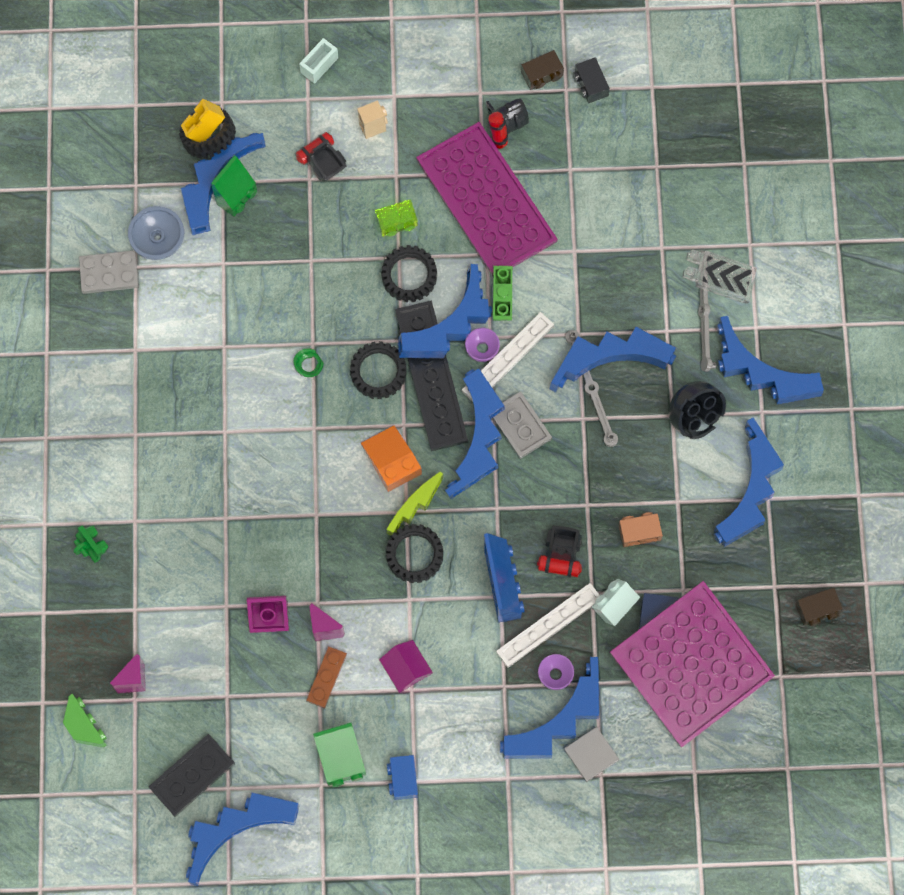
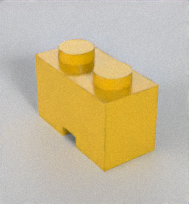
[181,99,225,142]

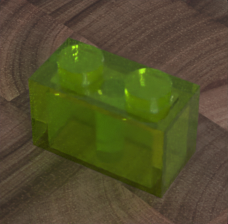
[375,199,418,237]

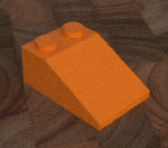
[361,425,422,492]

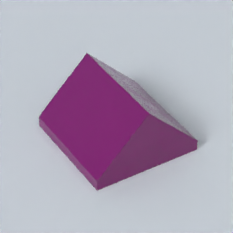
[247,596,289,633]
[309,603,345,641]
[379,640,433,693]
[110,654,146,693]

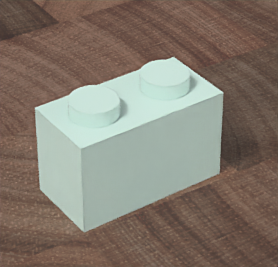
[299,38,338,84]
[592,579,640,626]

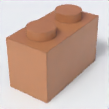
[619,512,663,548]

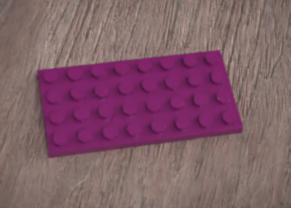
[416,122,558,278]

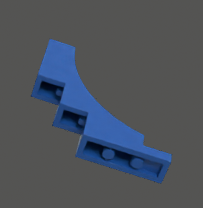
[549,327,676,392]
[445,368,505,499]
[713,417,784,547]
[500,657,599,759]

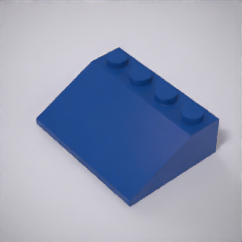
[484,533,525,623]

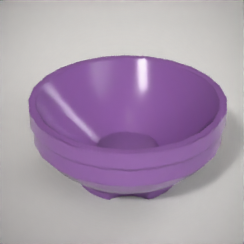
[465,328,500,362]
[538,654,574,690]

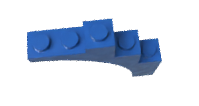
[181,133,266,235]
[398,264,492,358]
[717,316,824,404]
[186,793,300,886]

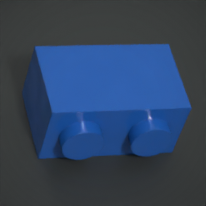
[387,755,418,800]

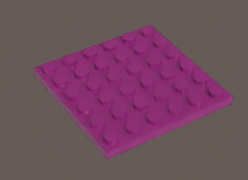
[609,581,775,748]

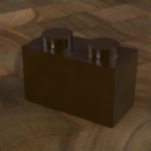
[521,50,564,90]
[795,588,843,627]

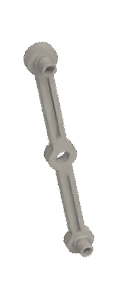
[697,250,716,372]
[566,330,618,447]

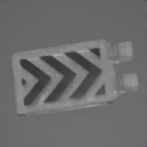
[682,249,757,304]

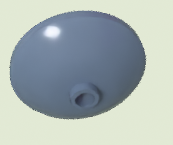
[128,206,185,260]

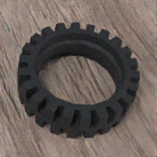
[179,108,236,158]
[381,245,437,303]
[350,341,407,399]
[386,524,444,583]

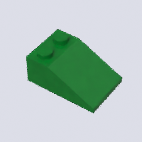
[211,155,257,217]

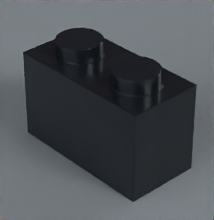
[573,57,610,104]

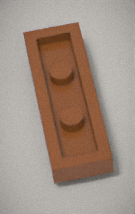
[306,646,347,709]

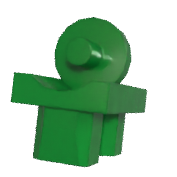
[73,525,108,563]

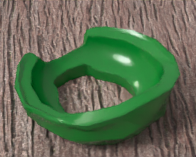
[293,348,324,377]

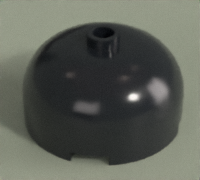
[669,381,726,439]

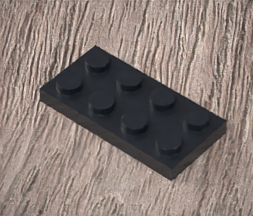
[149,734,235,817]

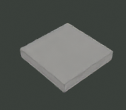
[564,727,619,783]

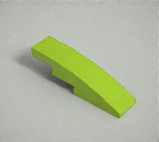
[387,472,443,536]

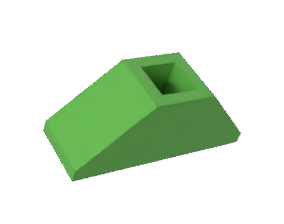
[493,266,513,321]
[63,694,107,748]

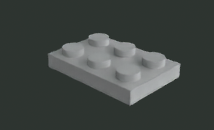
[79,251,139,294]
[492,391,552,459]

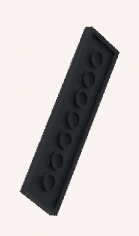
[395,300,468,452]

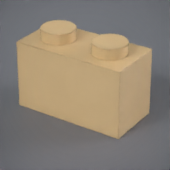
[357,100,388,139]

